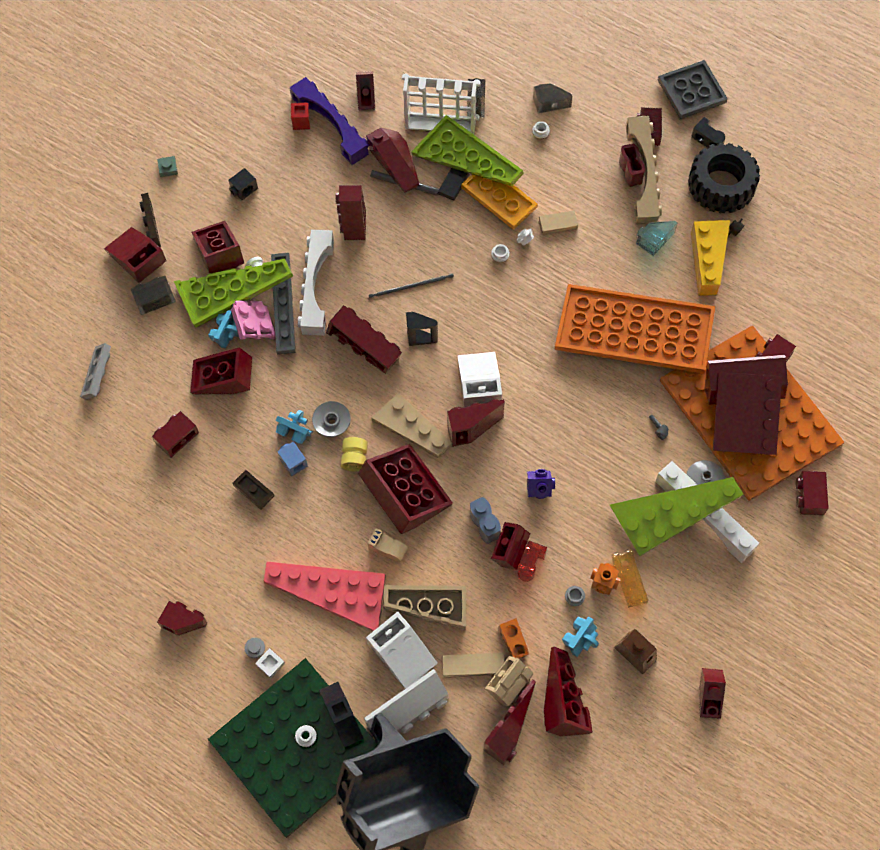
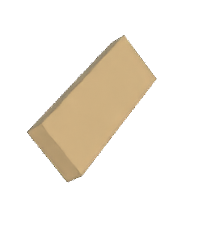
[442,653,504,677]

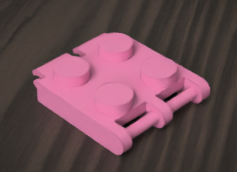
[231,301,276,340]

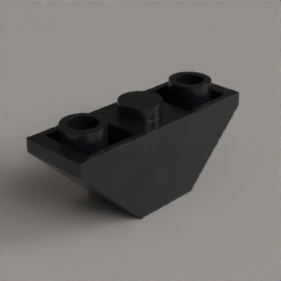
[319,682,364,748]

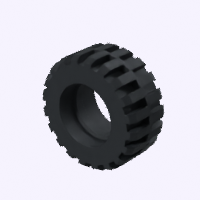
[688,143,760,213]

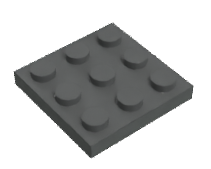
[658,60,728,119]

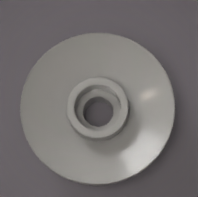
[312,401,351,437]
[686,460,725,485]

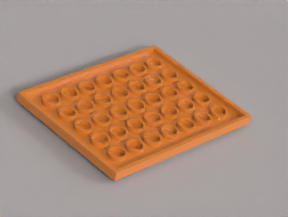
[660,325,844,501]

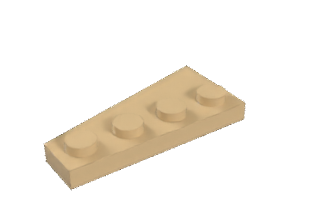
[371,393,452,458]

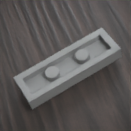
[80,343,111,400]

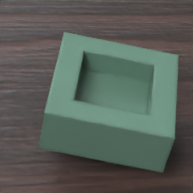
[157,156,178,177]

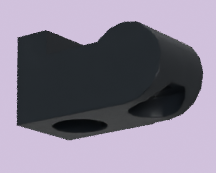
[691,117,726,147]

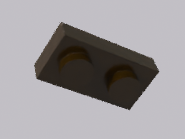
[232,470,274,510]

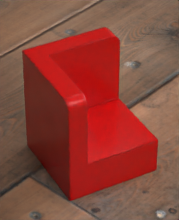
[291,103,310,130]

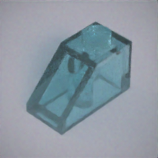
[636,221,677,256]

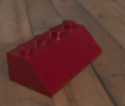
[704,355,788,405]

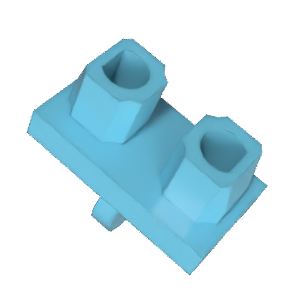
[208,310,239,349]
[275,410,313,444]
[562,616,599,657]

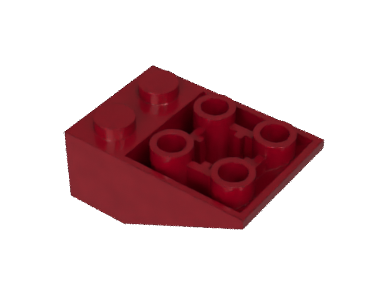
[104,227,166,283]
[447,399,505,447]

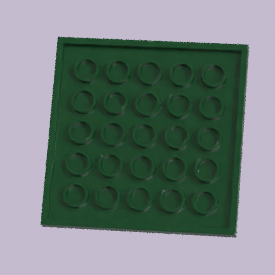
[208,658,377,838]

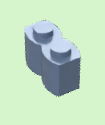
[470,497,501,544]

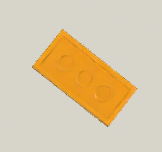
[461,174,538,230]

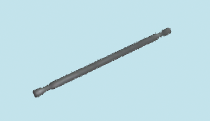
[369,273,454,298]

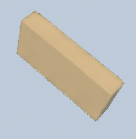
[539,211,578,235]

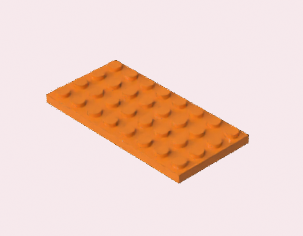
[555,284,716,374]

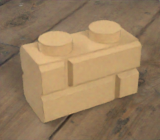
[485,656,533,707]

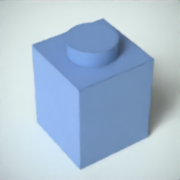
[277,441,308,476]

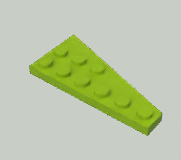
[411,115,524,186]
[610,477,744,556]

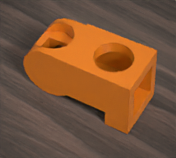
[498,618,529,659]

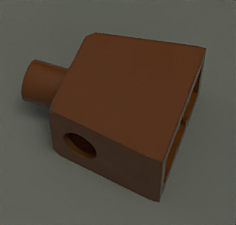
[614,629,657,675]

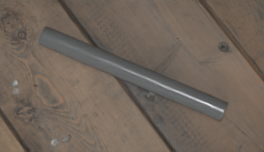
[370,170,439,196]

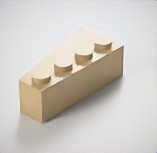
[384,585,466,630]

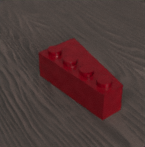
[335,185,366,240]
[326,305,402,374]

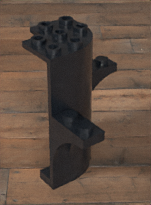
[336,713,479,850]

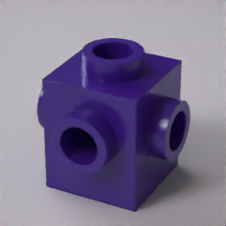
[527,469,555,499]

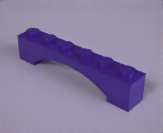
[289,77,369,165]

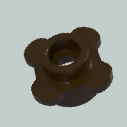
[728,218,745,236]

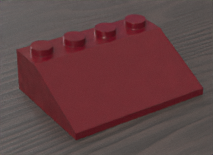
[713,373,782,455]
[358,444,453,534]

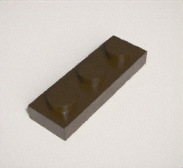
[139,193,161,247]

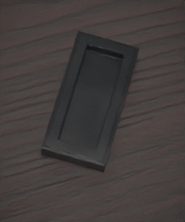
[438,168,469,201]

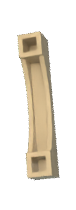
[626,116,662,224]

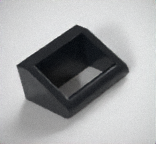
[406,312,438,346]

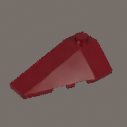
[366,128,420,193]
[543,646,593,737]
[483,679,536,766]

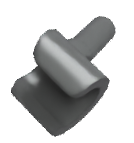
[649,415,668,440]

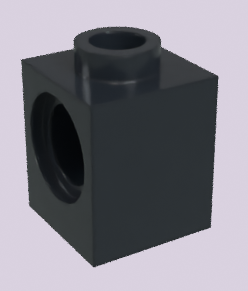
[228,168,258,200]

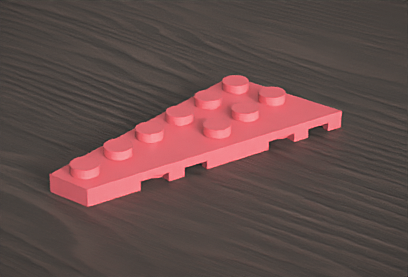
[264,562,386,632]

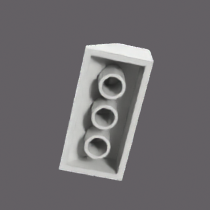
[364,669,449,734]

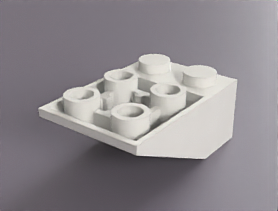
[458,352,502,407]
[366,612,438,689]

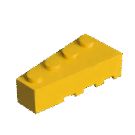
[691,220,730,296]

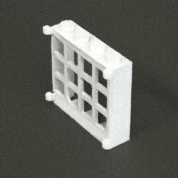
[402,74,480,134]

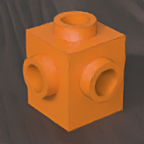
[590,563,621,595]

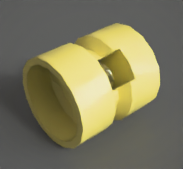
[340,437,368,472]

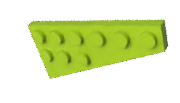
[174,259,293,327]

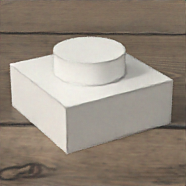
[255,648,285,678]

